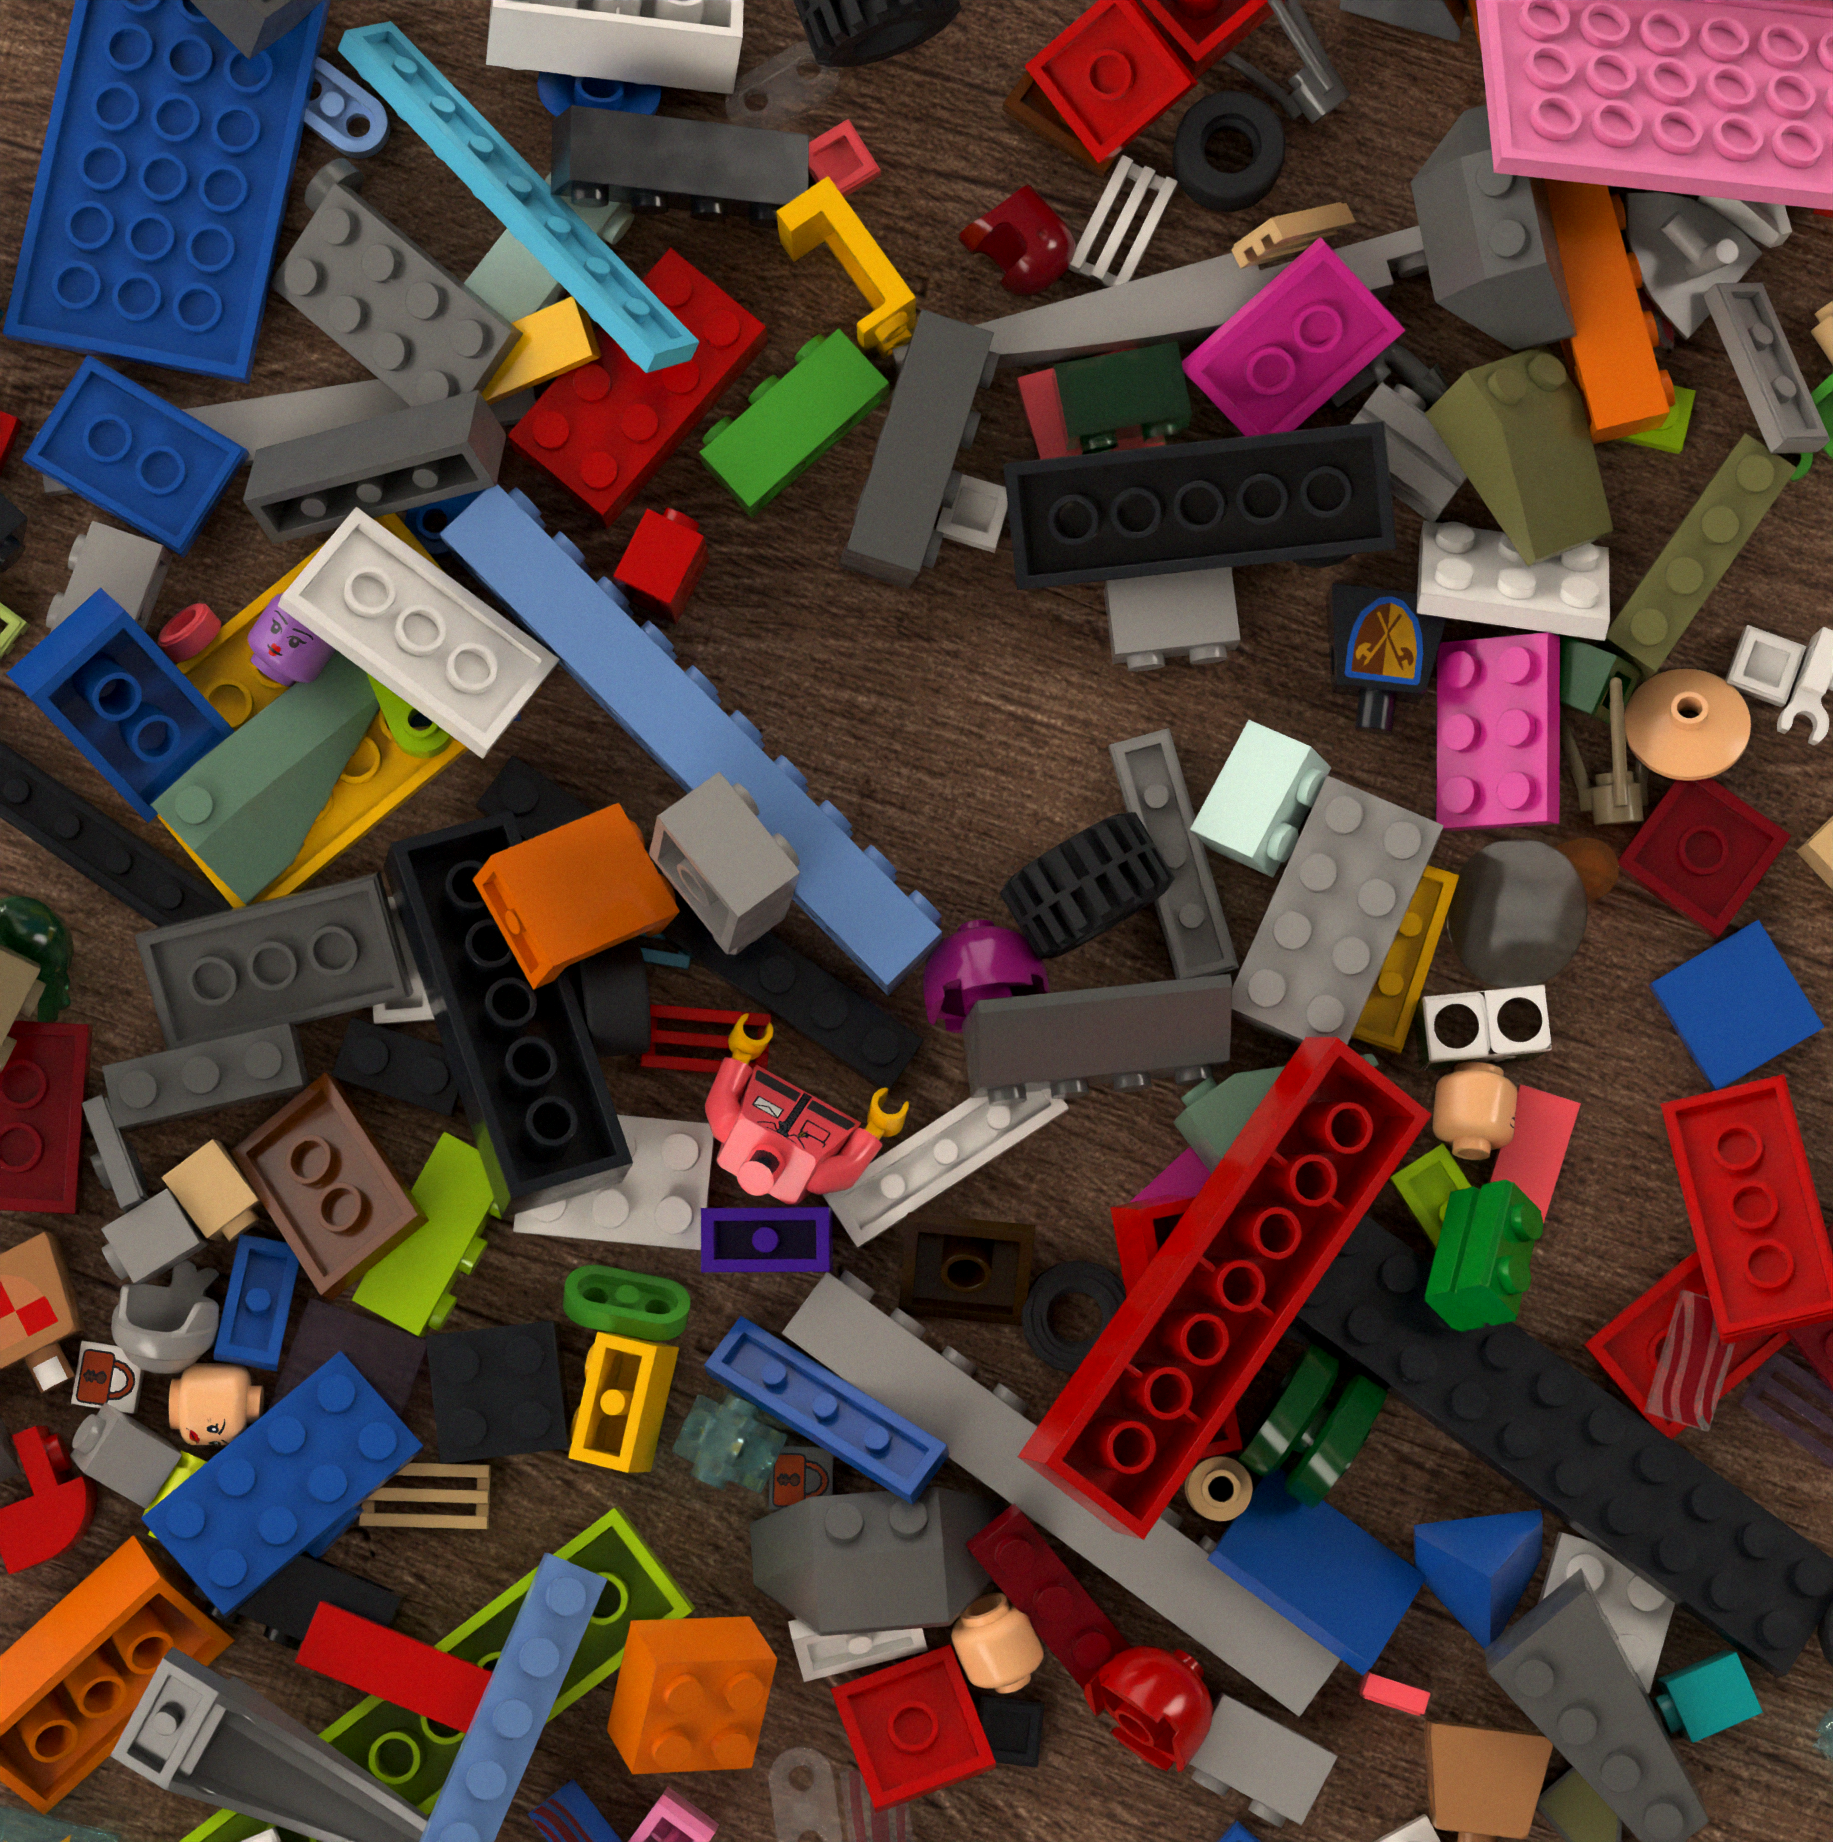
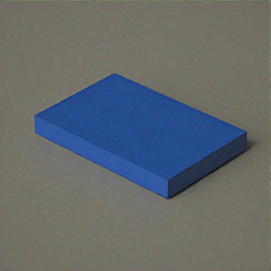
[21,355,250,558]
[1207,1468,1427,1675]

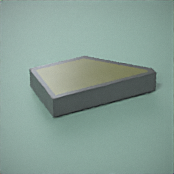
[1536,1764,1622,1842]

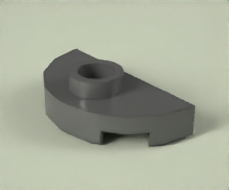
[81,1094,149,1213]

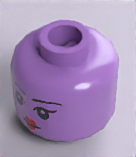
[247,593,336,687]

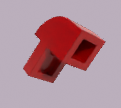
[0,1425,98,1575]

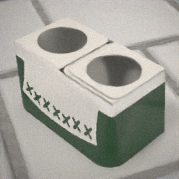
[1414,985,1552,1071]

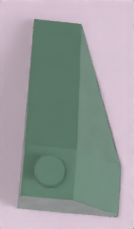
[151,651,381,905]

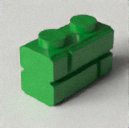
[1425,1179,1543,1332]

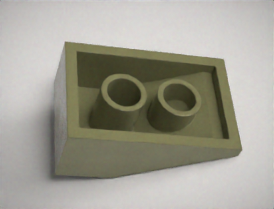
[1425,344,1614,567]

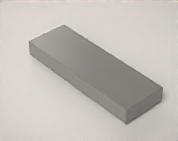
[1703,283,1830,454]

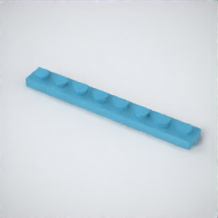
[338,21,700,373]

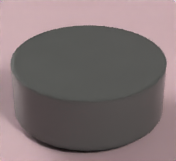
[305,158,364,213]

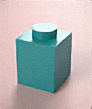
[1654,1649,1763,1743]

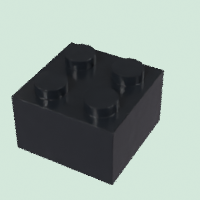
[426,1320,572,1464]

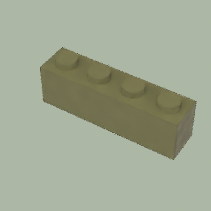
[1594,433,1797,683]

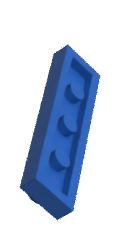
[704,1316,950,1505]

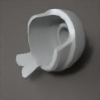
[111,1259,220,1374]

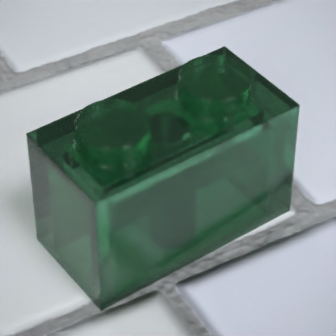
[1052,341,1192,454]

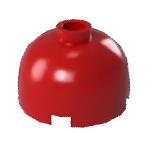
[1084,1645,1214,1772]

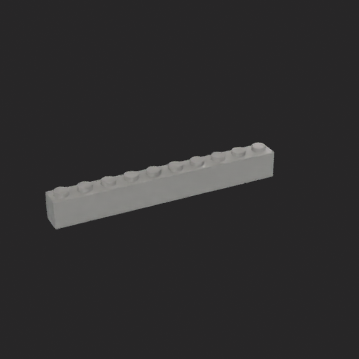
[782,1269,1341,1717]

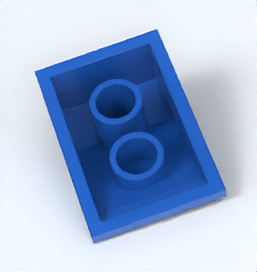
[6,587,235,823]

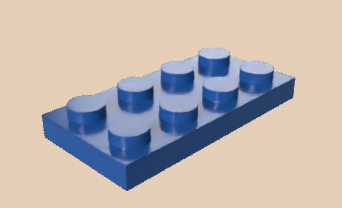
[141,1350,424,1619]

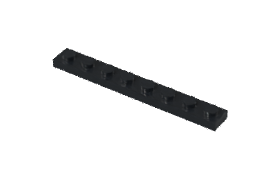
[476,755,924,1093]

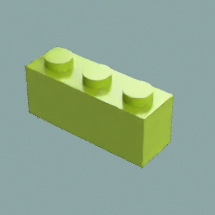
[351,1132,502,1337]

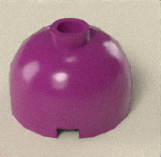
[923,920,1050,1033]

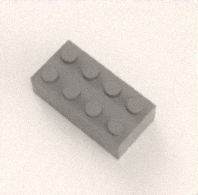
[1231,775,1444,1046]

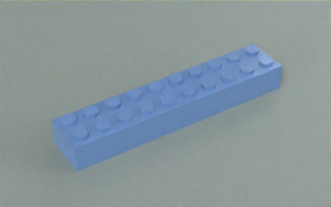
[440,484,942,996]

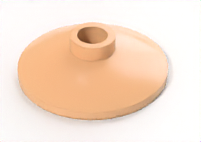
[1624,669,1751,781]

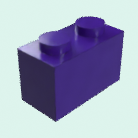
[701,1207,833,1273]

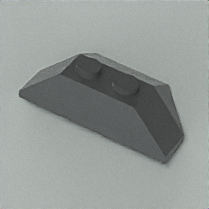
[1410,104,1577,352]
[750,1487,1004,1636]

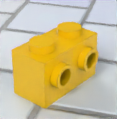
[568,1332,679,1473]

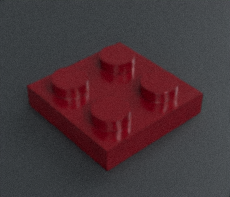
[1613,778,1791,939]

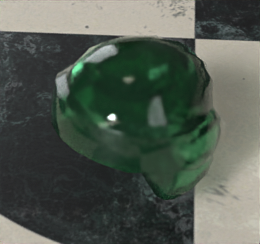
[0,895,74,1023]

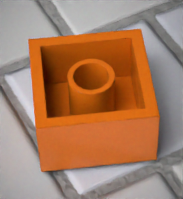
[607,1616,777,1774]

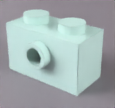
[1190,720,1331,877]

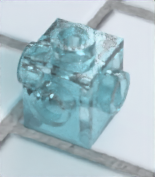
[671,1393,788,1494]

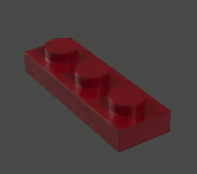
[965,1503,1131,1690]

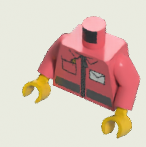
[705,1013,909,1205]

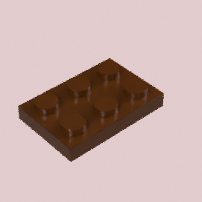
[230,1072,429,1301]

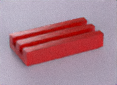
[640,1004,772,1074]

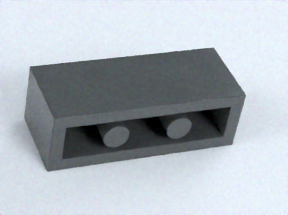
[102,1023,311,1132]

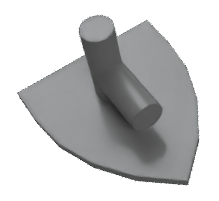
[1625,192,1762,340]

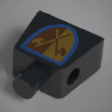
[1326,583,1447,734]

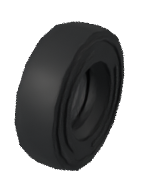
[1021,1260,1127,1374]

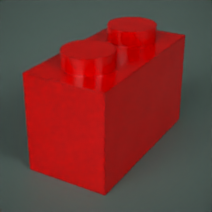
[613,508,710,625]

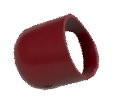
[958,184,1075,297]

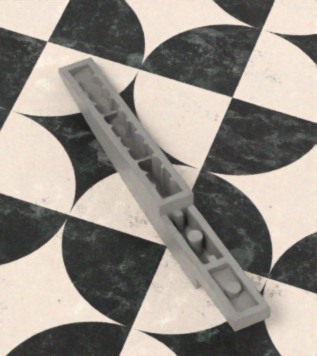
[893,226,1428,374]

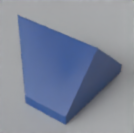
[1414,1509,1543,1649]

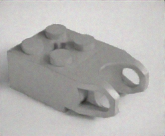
[649,771,800,955]

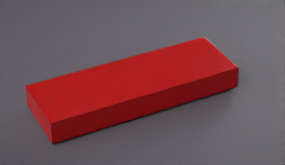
[295,1600,493,1733]

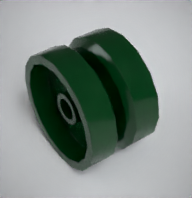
[1236,1341,1388,1509]

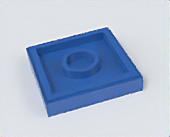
[1648,919,1824,1091]

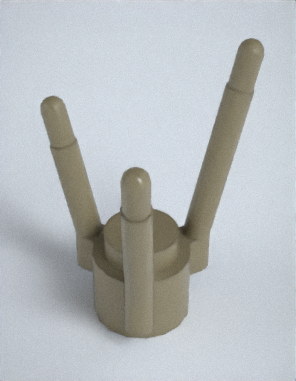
[1560,677,1649,826]

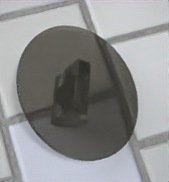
[1446,838,1588,988]

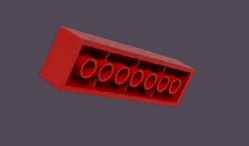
[1017,1037,1432,1540]

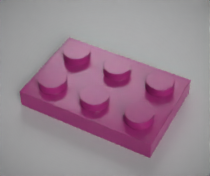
[1180,236,1405,436]
[1436,632,1560,831]

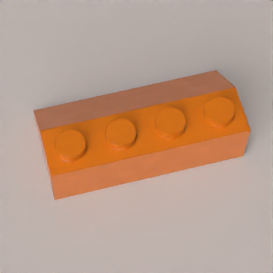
[0,1535,235,1815]

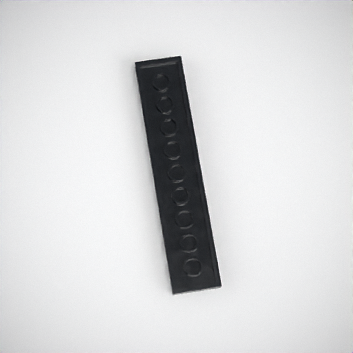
[1292,1214,1833,1678]

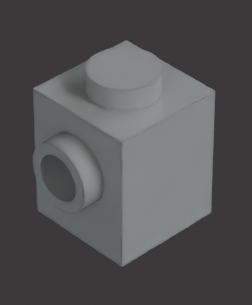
[101,1188,209,1284]
[70,1402,182,1509]

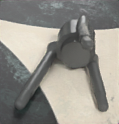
[1225,0,1351,125]

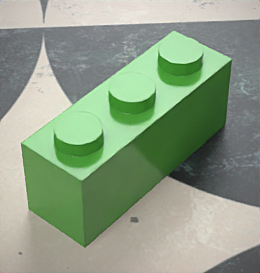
[699,328,890,519]

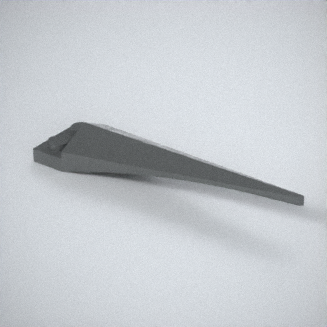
[110,1647,430,1842]

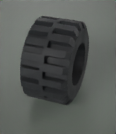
[793,0,961,67]
[1000,812,1175,959]

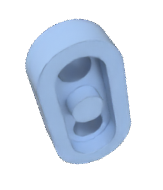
[304,57,390,159]

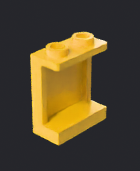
[776,176,916,359]

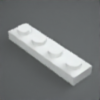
[823,1089,1069,1249]

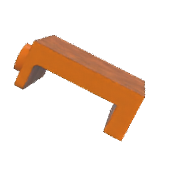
[473,802,680,990]

